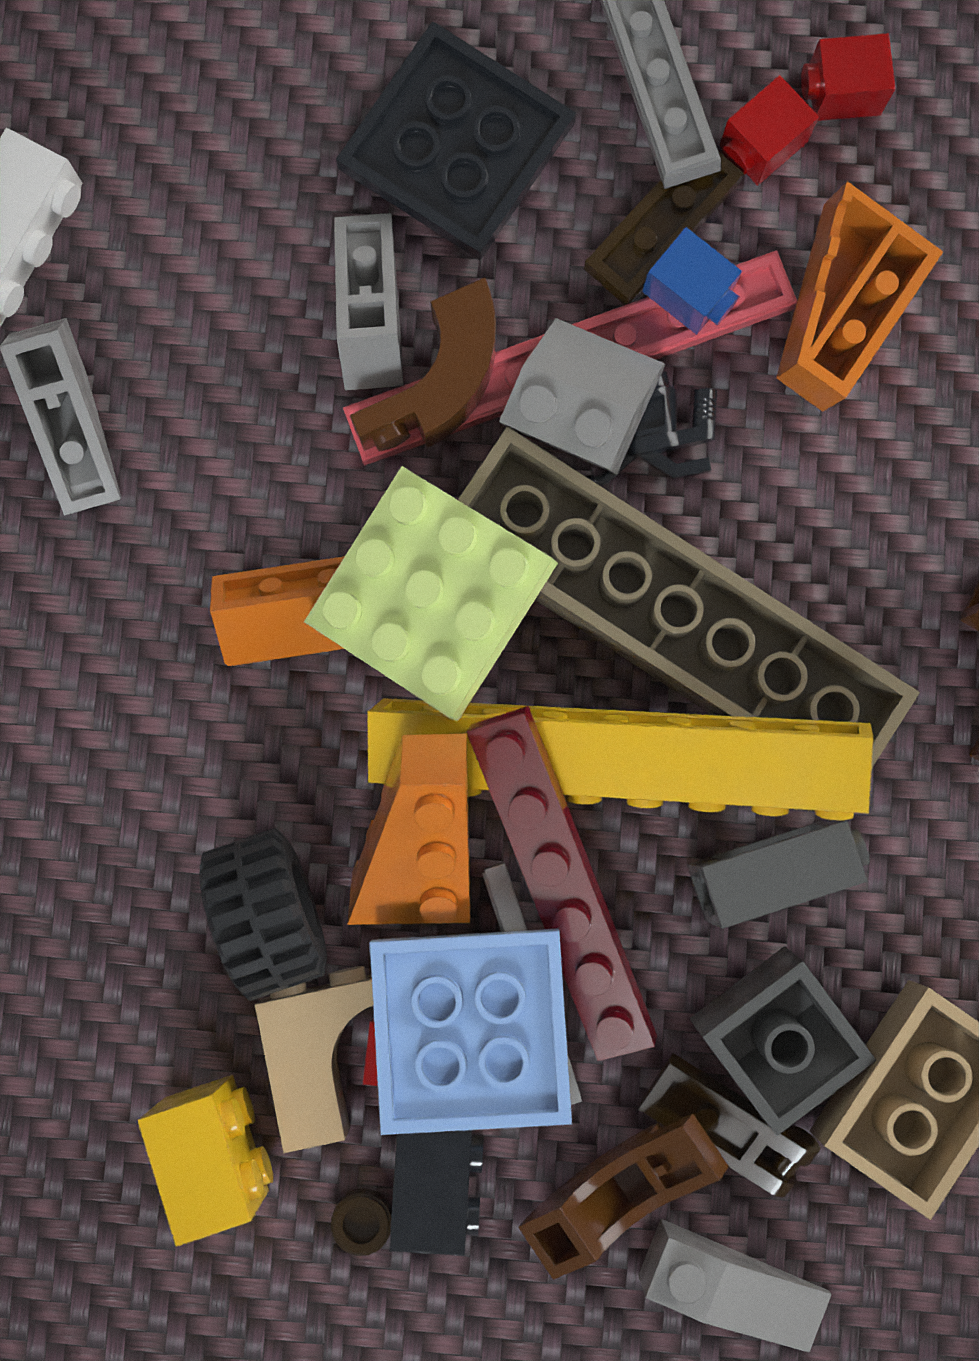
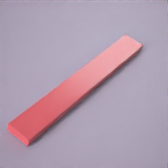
[343,250,797,466]

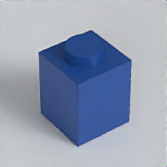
[642,227,742,335]

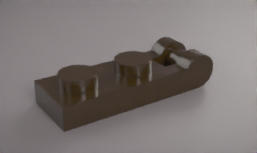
[639,1053,820,1198]

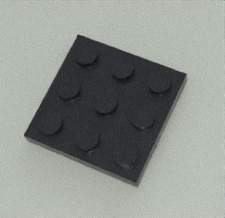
[336,21,576,261]

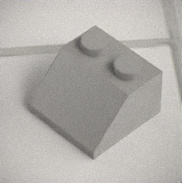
[499,318,665,475]

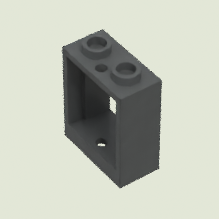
[686,820,870,929]

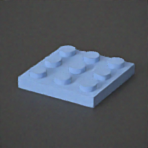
[370,929,572,1135]

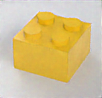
[137,1075,273,1247]

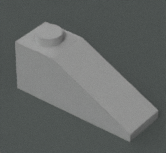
[334,213,403,390]
[0,318,121,516]
[638,1219,832,1352]

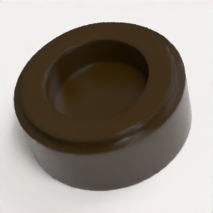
[331,1188,392,1256]

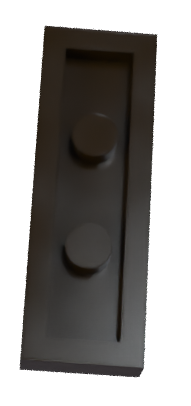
[584,151,744,305]

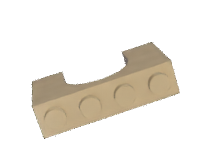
[255,966,373,1153]

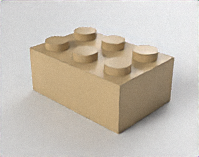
[809,980,979,1220]

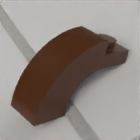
[350,277,496,451]
[518,1114,729,1280]

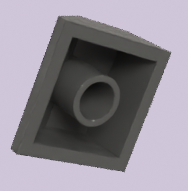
[689,946,876,1136]

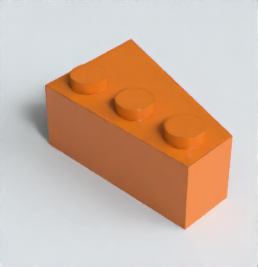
[776,181,943,412]
[348,734,470,925]

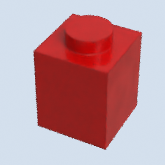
[801,33,896,121]
[719,75,819,186]

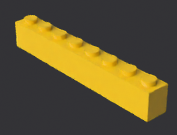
[367,698,873,820]

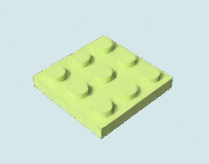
[304,466,558,721]

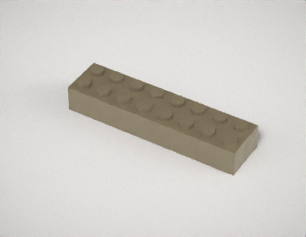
[458,426,920,769]

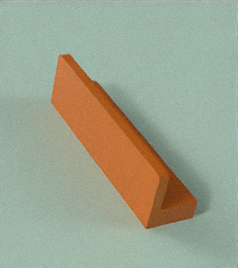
[210,556,345,666]

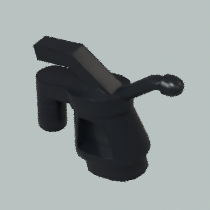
[585,371,717,486]

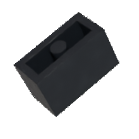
[389,1130,484,1256]

